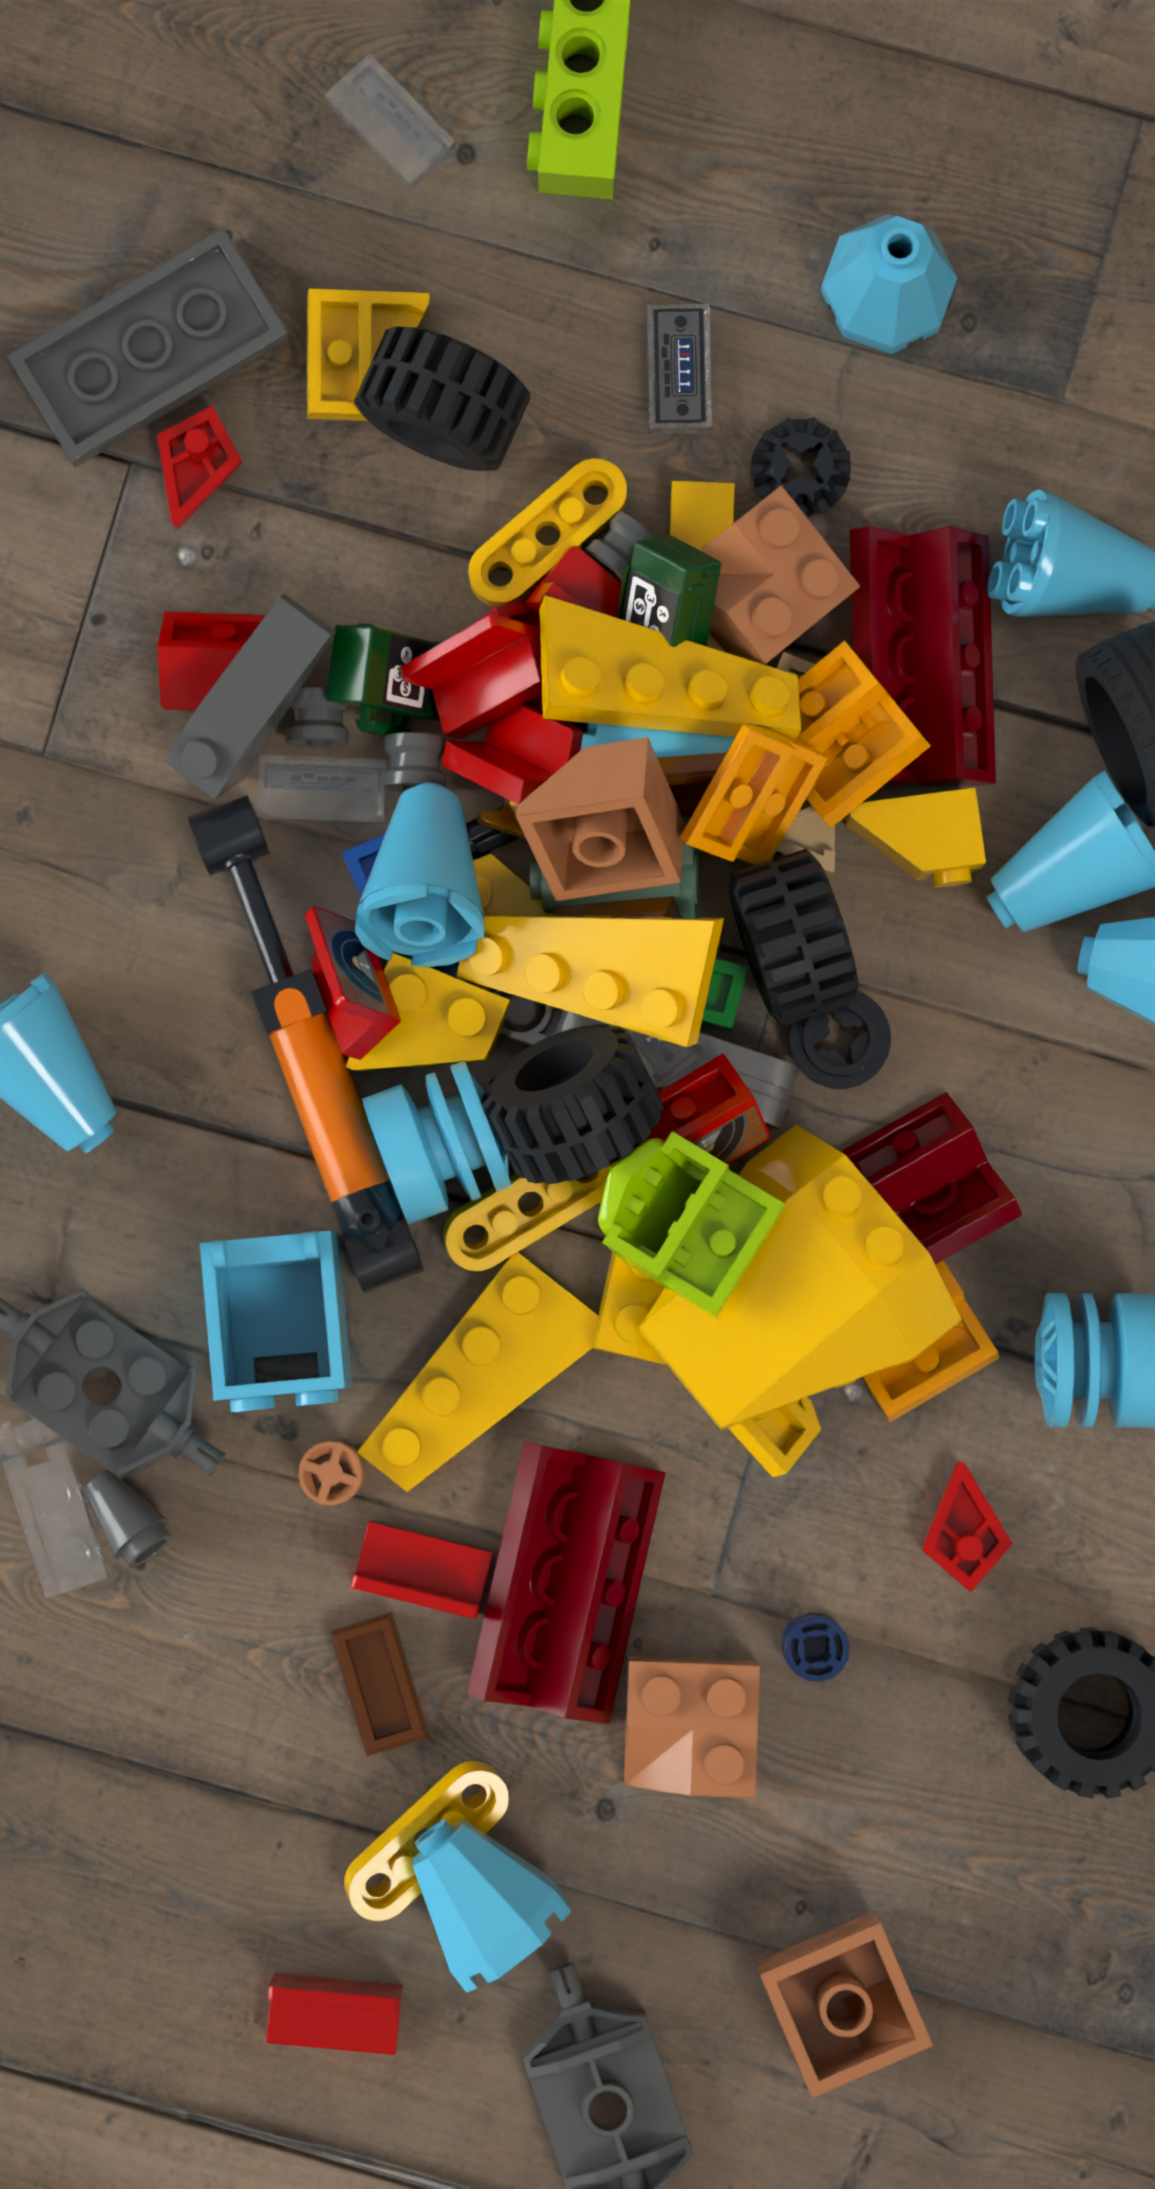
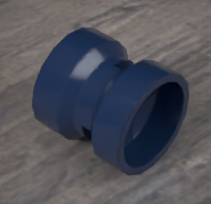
[781,1612,850,1682]

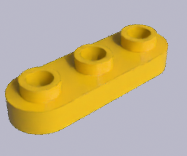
[468,458,627,607]
[443,1161,617,1271]
[344,1761,509,1921]

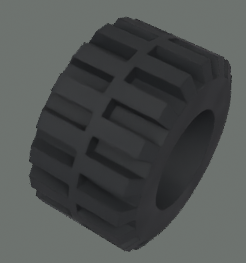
[354,326,531,471]
[729,849,858,1026]
[482,1024,663,1184]
[1008,1628,1155,1799]

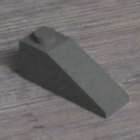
[164,594,336,800]

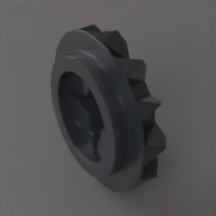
[751,417,851,518]
[789,991,891,1090]

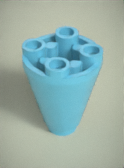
[987,489,1155,617]

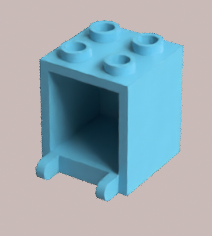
[200,1231,353,1412]

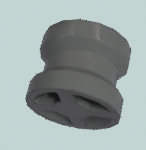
[585,511,655,583]
[286,687,349,749]
[383,732,447,792]

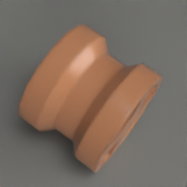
[298,1440,365,1506]

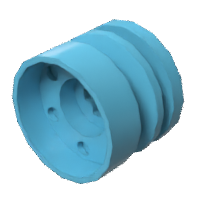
[362,1061,512,1225]
[1035,1293,1155,1428]

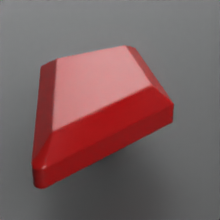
[157,406,243,529]
[921,1461,1013,1592]

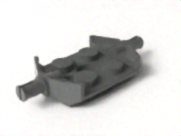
[0,1289,226,1479]
[523,1961,693,2189]

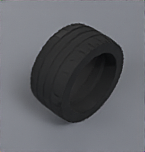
[1075,621,1155,827]

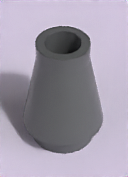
[82,1470,172,1567]

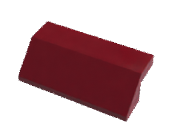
[850,526,996,787]
[840,1092,1023,1264]
[467,1441,666,1724]

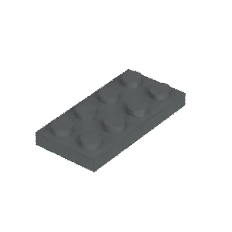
[7,228,290,468]

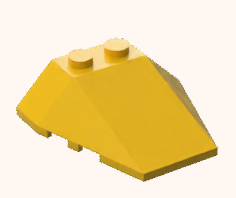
[639,1125,962,1430]

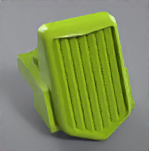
[598,1131,786,1319]

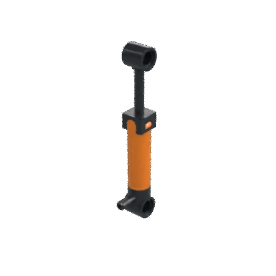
[188,795,424,1293]

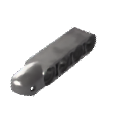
[494,989,800,1129]

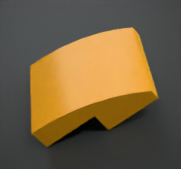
[796,640,931,828]
[680,724,829,865]
[862,1260,999,1423]

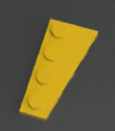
[539,595,801,740]
[357,1252,599,1492]

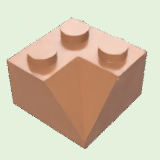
[700,485,860,665]
[516,737,685,901]
[623,1655,760,1798]
[756,1911,933,2099]

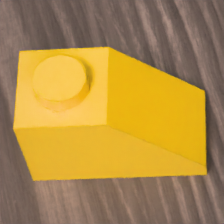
[844,787,986,888]

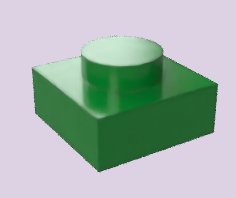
[702,958,748,1031]

